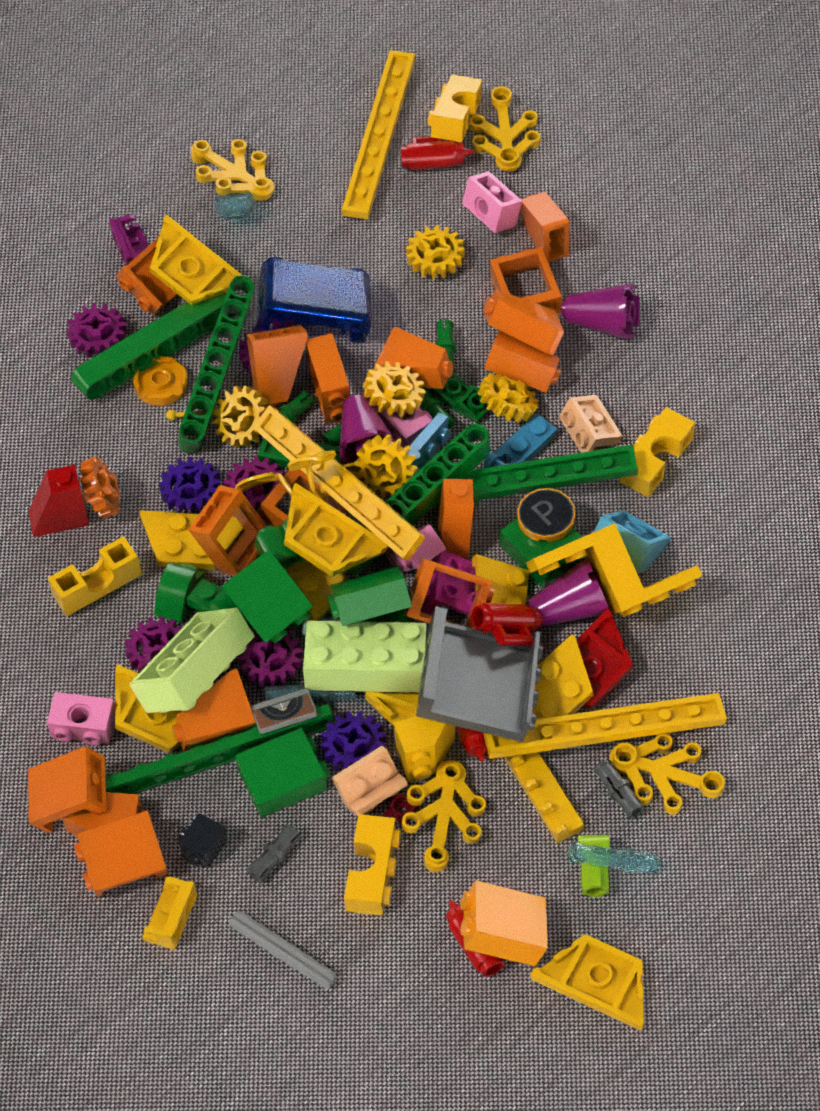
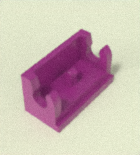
[109,214,149,266]

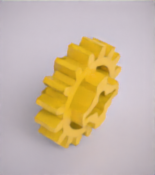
[406,225,465,279]
[363,361,425,417]
[478,373,539,423]
[213,386,269,448]
[354,434,418,497]

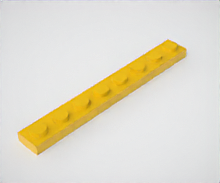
[342,50,415,220]
[253,405,426,561]
[483,693,727,759]

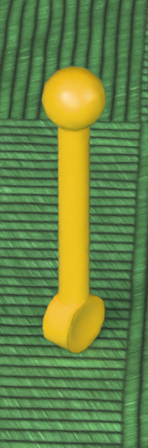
[166,407,220,421]

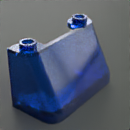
[255,257,372,344]

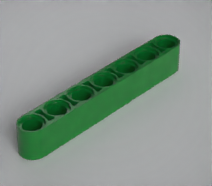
[178,275,254,454]
[71,293,236,400]
[346,423,491,574]

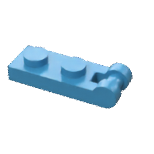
[407,413,450,475]
[483,413,558,468]

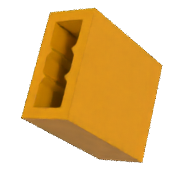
[460,880,548,966]

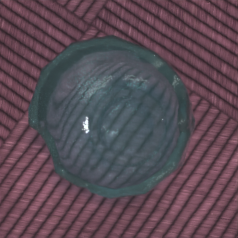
[214,193,254,222]

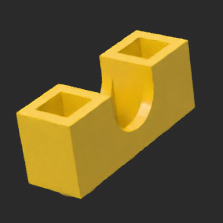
[428,74,482,143]
[620,407,695,498]
[47,536,142,617]
[344,814,401,916]

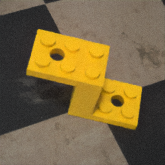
[525,523,703,617]

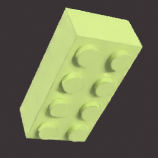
[129,608,255,713]
[303,621,427,692]

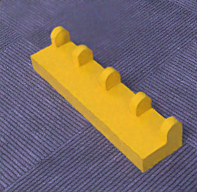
[503,752,584,843]

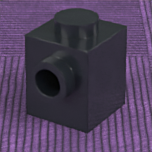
[179,813,228,869]

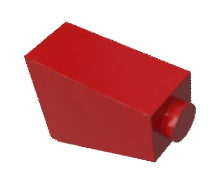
[28,465,90,537]

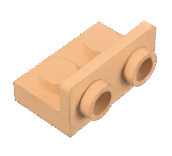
[559,395,623,453]
[332,746,408,816]

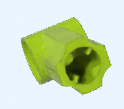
[578,835,610,897]

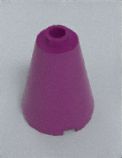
[561,284,640,340]
[339,395,395,465]
[528,558,610,627]

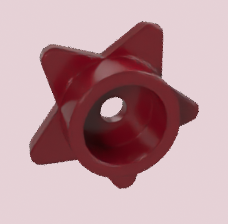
[383,793,420,828]

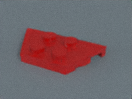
[576,608,634,710]

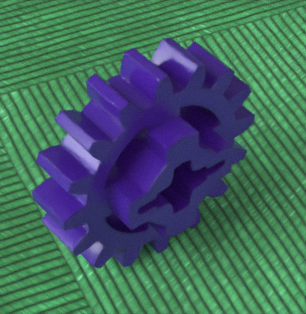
[159,457,221,514]
[321,711,387,771]

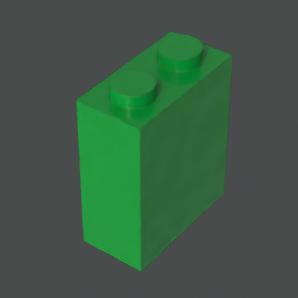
[499,518,587,589]
[222,550,313,644]
[327,566,412,626]
[234,727,330,818]

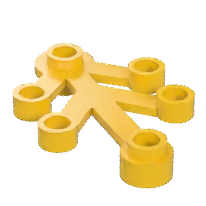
[470,86,540,172]
[191,139,275,201]
[609,733,725,815]
[402,760,486,873]

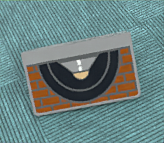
[250,688,317,734]

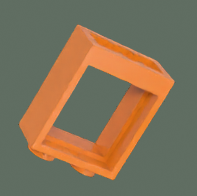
[490,247,562,314]
[306,333,350,425]
[257,469,348,527]
[188,485,266,576]
[403,557,495,629]

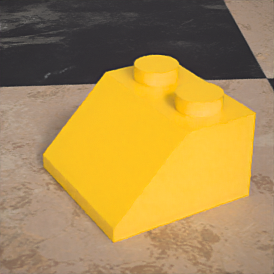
[394,716,456,782]

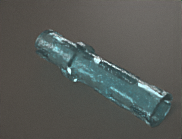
[265,684,356,704]
[568,842,660,874]

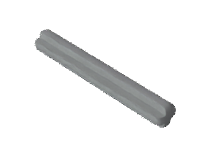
[229,911,336,989]

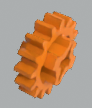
[79,456,121,519]

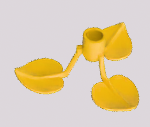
[234,450,363,503]

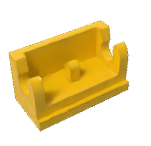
[142,877,198,950]

